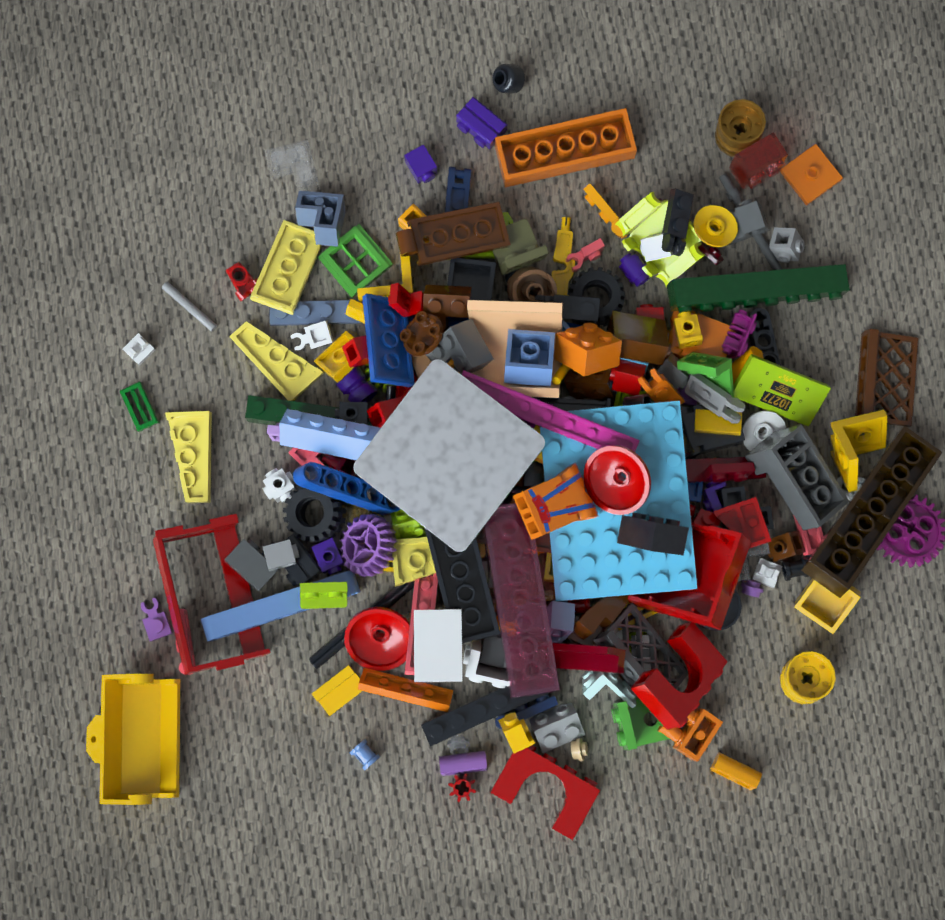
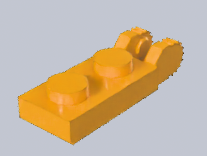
[583,184,628,239]

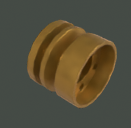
[715,99,766,158]

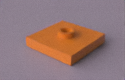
[780,144,843,206]

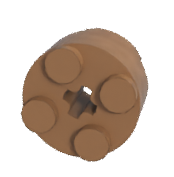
[507,267,557,302]

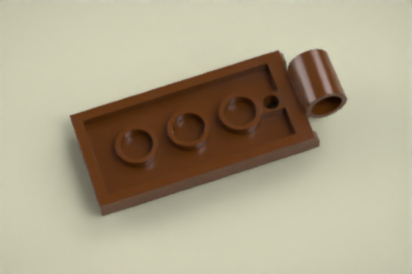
[395,201,511,266]

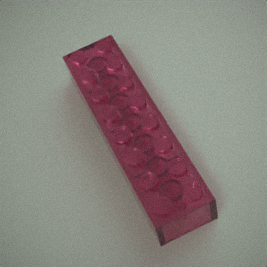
[484,503,560,699]

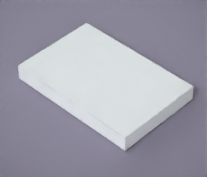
[414,609,462,682]

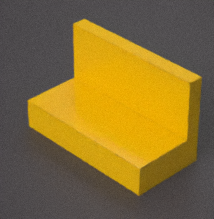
[312,665,362,716]

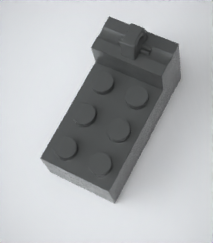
[745,424,849,530]

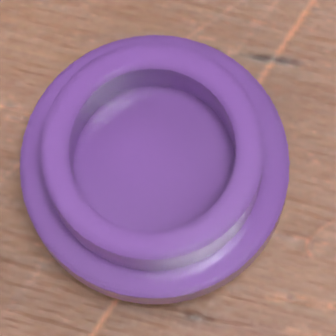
[741,579,764,597]

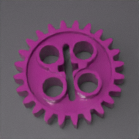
[877,494,945,568]

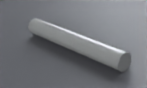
[162,281,217,332]

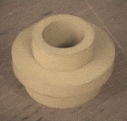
[571,738,588,761]

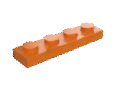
[358,668,454,712]

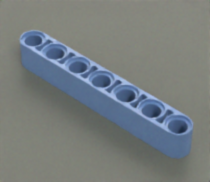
[200,571,361,642]

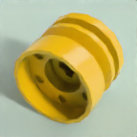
[780,651,836,704]

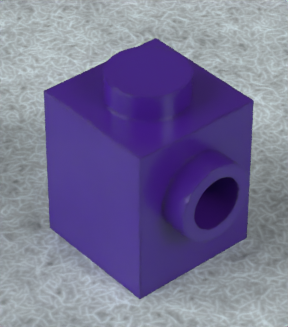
[311,538,345,575]

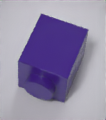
[404,144,437,184]

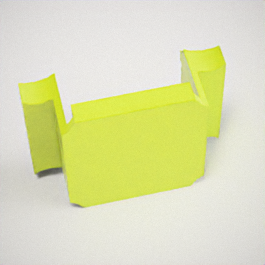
[615,191,705,287]

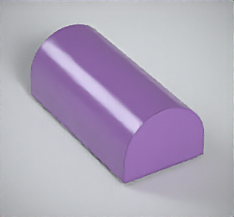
[439,751,487,776]

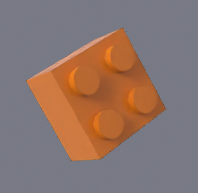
[554,323,622,376]

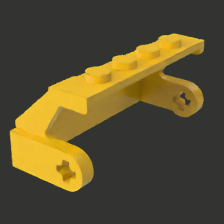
[86,674,180,805]

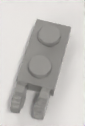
[684,374,746,424]

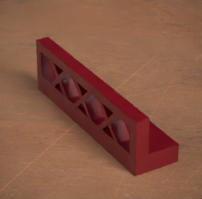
[535,642,626,674]

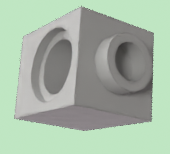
[263,539,299,572]

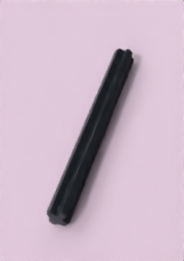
[309,581,415,669]

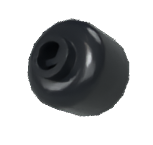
[492,64,525,94]

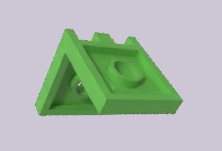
[611,698,670,750]

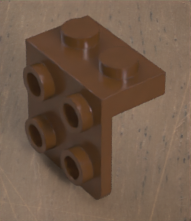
[564,368,616,400]

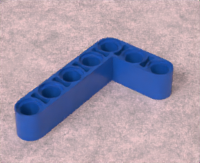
[293,462,400,515]

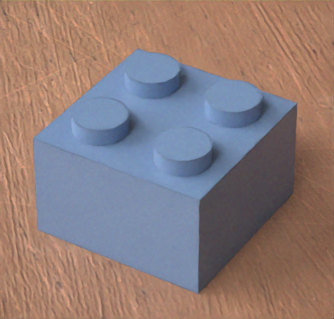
[504,329,555,387]

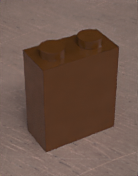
[607,311,671,365]

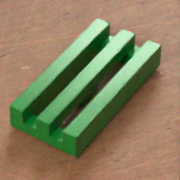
[120,382,159,432]

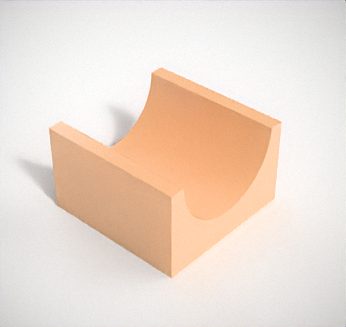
[467,300,563,398]

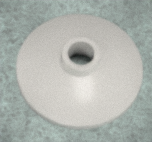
[742,411,786,451]

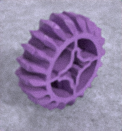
[339,514,397,577]

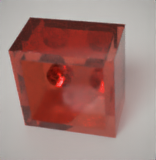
[729,132,788,190]

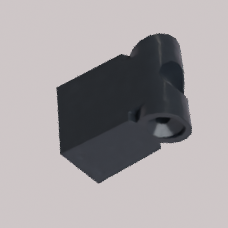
[681,404,745,460]

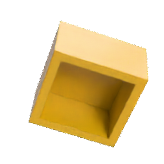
[794,579,861,634]

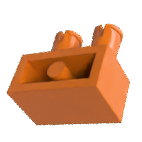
[657,708,723,762]

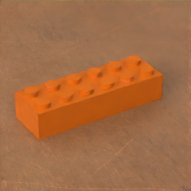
[495,108,637,188]

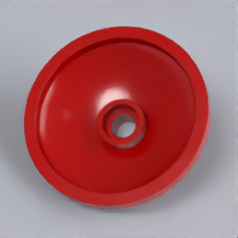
[583,445,651,515]
[344,607,410,671]

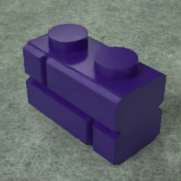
[456,97,507,150]

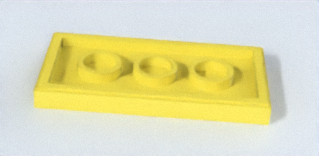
[250,220,322,315]

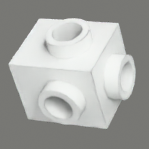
[262,468,297,503]

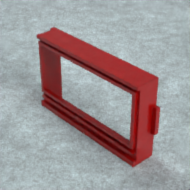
[153,514,271,675]

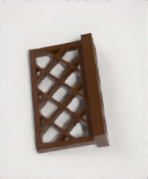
[855,329,918,427]

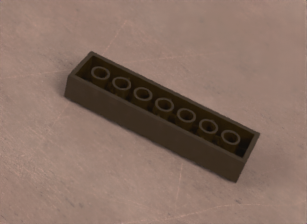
[801,425,943,598]

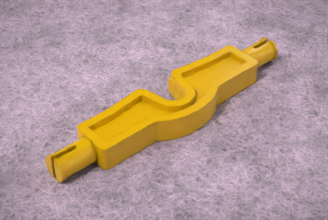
[551,217,575,295]

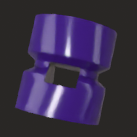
[336,366,378,402]

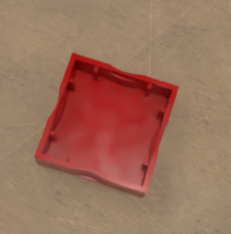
[628,522,751,630]

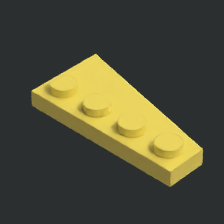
[229,321,324,401]
[165,411,212,503]
[392,537,486,587]

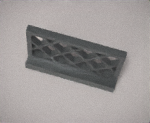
[593,603,688,712]

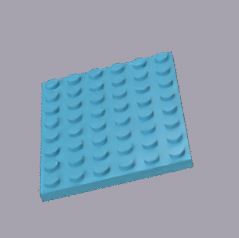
[540,401,697,601]

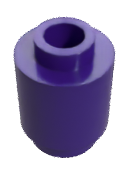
[619,253,651,287]

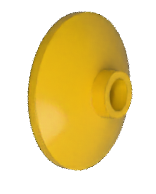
[693,205,738,247]

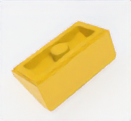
[694,409,742,435]

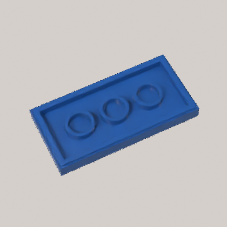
[362,293,415,388]

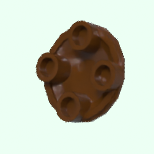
[400,311,443,356]

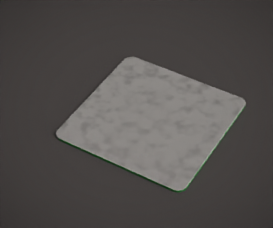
[353,359,545,552]

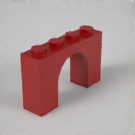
[342,335,417,428]
[630,622,728,730]
[490,745,600,840]

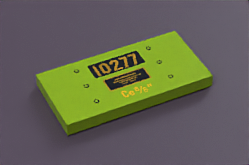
[733,354,831,427]

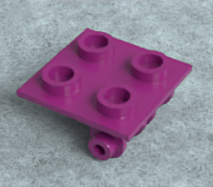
[722,310,757,360]

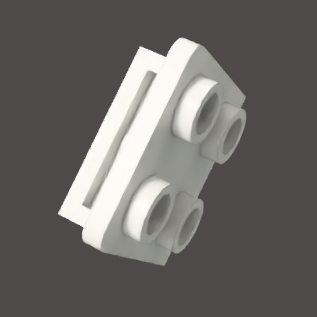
[463,640,512,688]

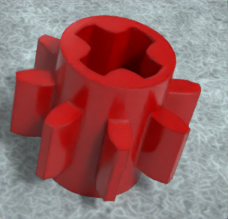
[448,773,476,802]

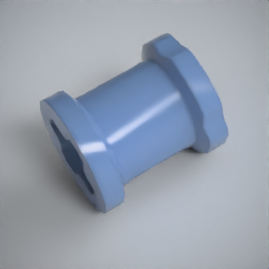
[350,739,380,770]

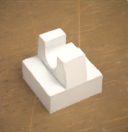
[123,333,155,366]
[752,558,782,588]

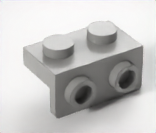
[529,702,585,753]

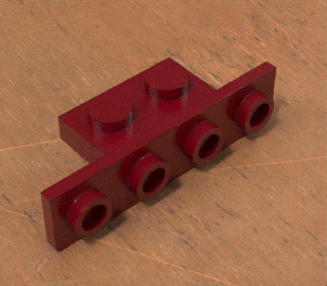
[685,457,766,483]

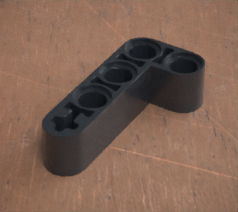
[748,308,781,366]

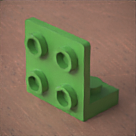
[677,352,734,398]

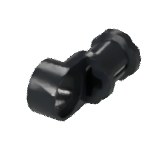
[781,555,811,581]

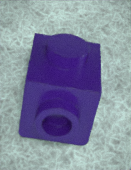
[702,481,727,513]

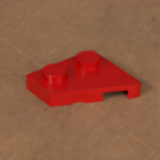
[713,497,772,549]

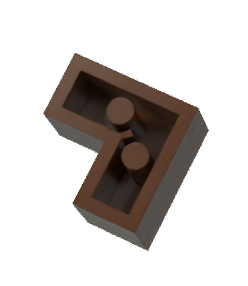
[423,284,472,333]

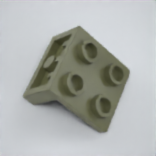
[492,219,549,275]

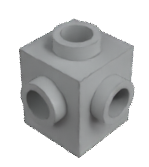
[769,227,805,263]

